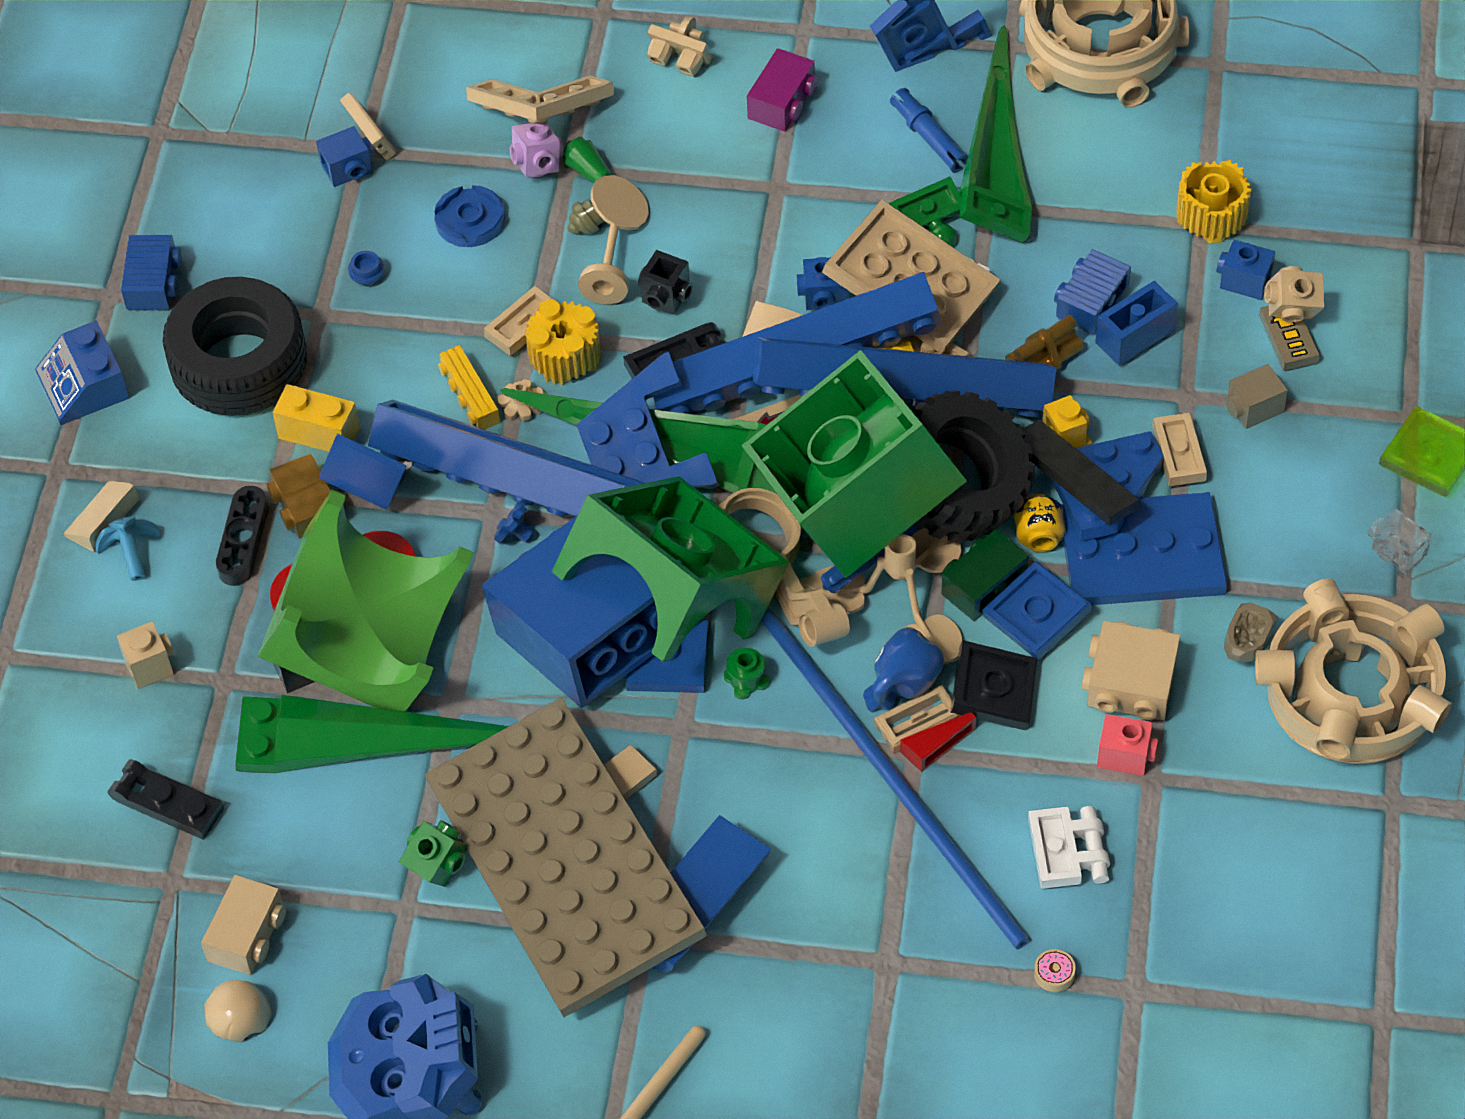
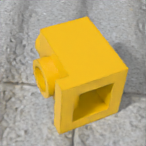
[1043,395,1092,448]

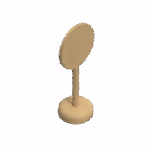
[578,175,649,305]

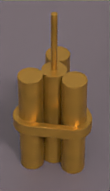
[1005,315,1084,371]

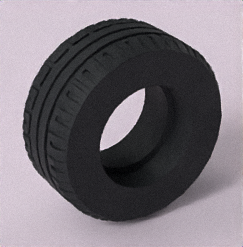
[162,276,307,416]

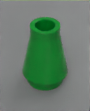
[563,137,613,184]

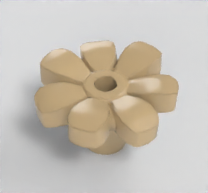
[498,379,544,421]

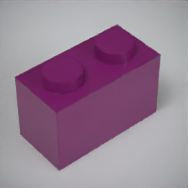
[747,48,818,132]

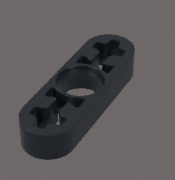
[216,486,268,586]

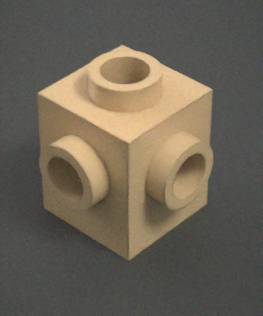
[1264,266,1324,322]

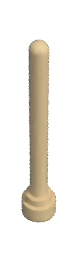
[620,1025,706,1119]

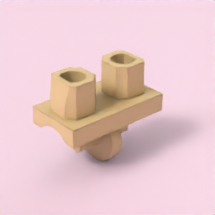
[647,16,713,77]

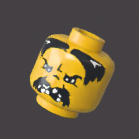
[1014,494,1066,552]

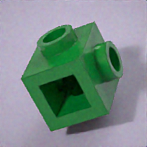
[399,820,468,887]

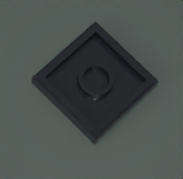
[950,640,1037,731]

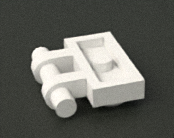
[1028,806,1110,889]

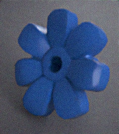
[494,500,534,543]

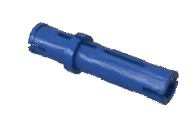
[890,88,968,173]

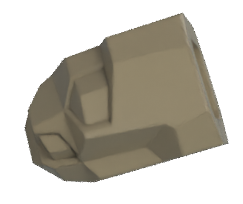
[1224,603,1278,663]

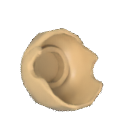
[204,980,272,1042]

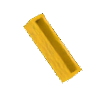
[438,345,500,430]

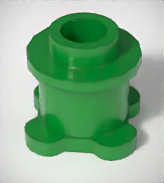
[724,647,769,700]

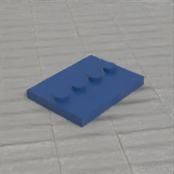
[1061,492,1227,605]

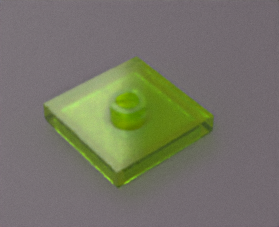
[1379,406,1465,497]

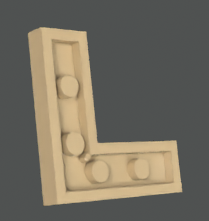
[466,75,614,123]

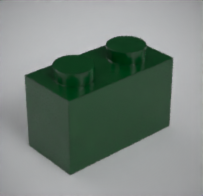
[941,529,1029,622]

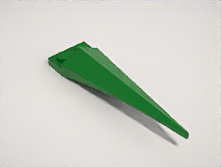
[959,25,1032,243]
[500,388,777,494]
[235,695,509,774]

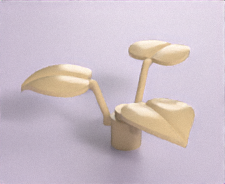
[798,527,962,664]

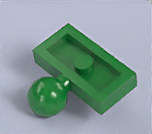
[888,176,961,247]

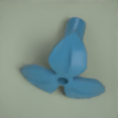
[95,516,160,581]

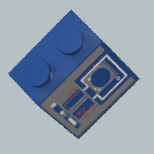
[35,320,129,425]

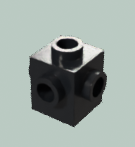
[638,250,693,314]

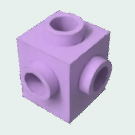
[510,122,564,177]

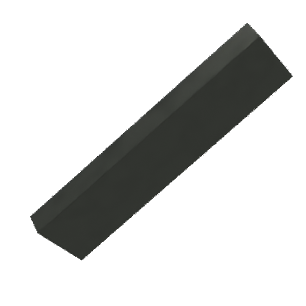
[1023,419,1139,526]

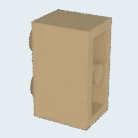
[201,875,286,976]

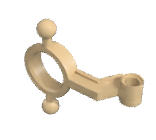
[718,488,850,647]

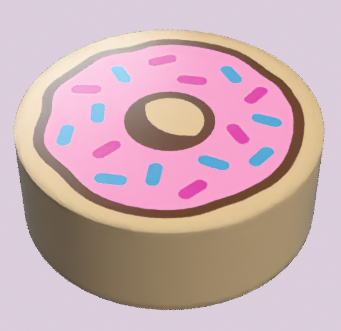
[1034,949,1076,992]

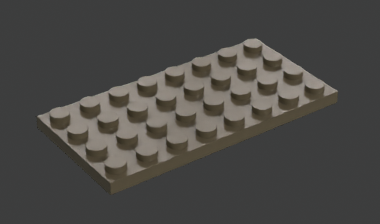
[424,697,707,1018]

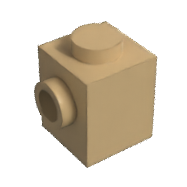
[117,621,174,689]

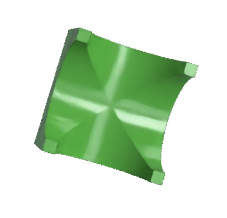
[257,490,474,712]

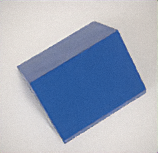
[319,433,406,510]

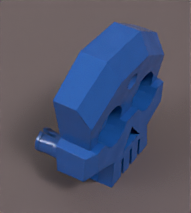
[328,974,482,1119]

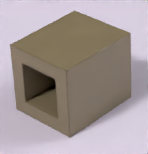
[1226,364,1288,429]

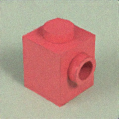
[1097,714,1158,776]

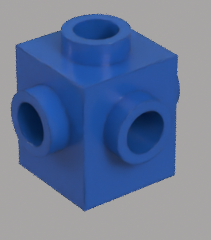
[796,257,849,310]

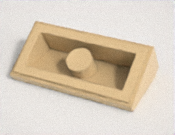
[63,481,139,552]

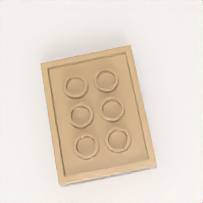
[822,200,1000,354]

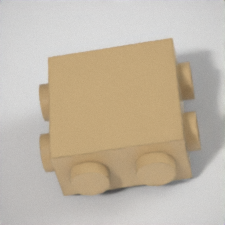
[1081,621,1180,720]

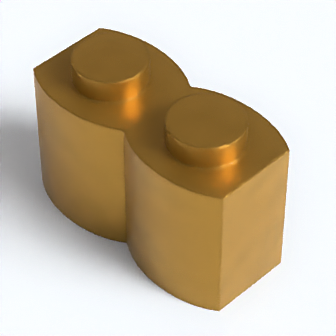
[266,454,330,539]

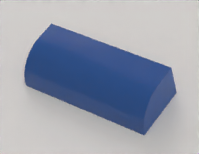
[652,815,771,972]

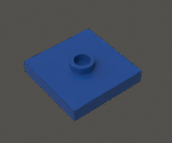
[982,561,1092,661]
[626,620,709,693]

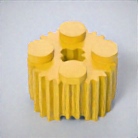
[1176,159,1251,244]
[525,299,601,386]

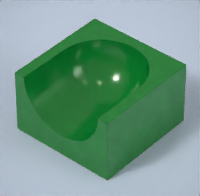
[742,350,967,578]

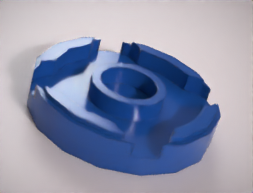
[434,185,505,247]

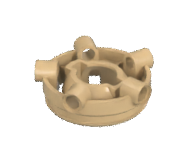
[1019,0,1189,108]
[1255,578,1452,763]

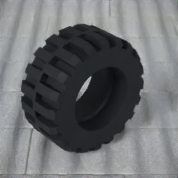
[912,390,1035,543]

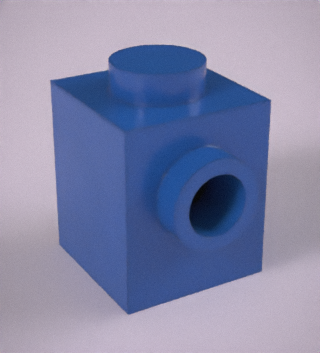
[316,126,374,187]
[1216,239,1275,300]

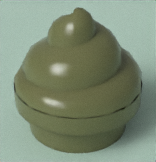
[567,198,604,234]

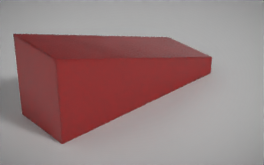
[900,712,976,772]

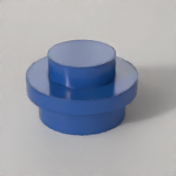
[348,251,384,285]

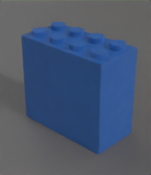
[482,515,658,708]

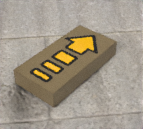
[1259,305,1320,371]

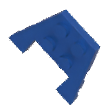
[870,0,992,72]
[576,352,720,489]

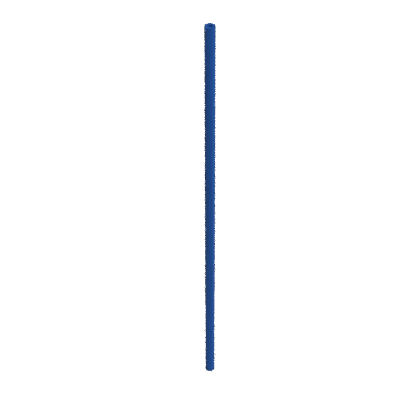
[761,606,1029,949]

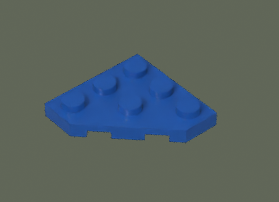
[1050,431,1164,541]

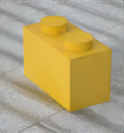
[272,384,360,452]

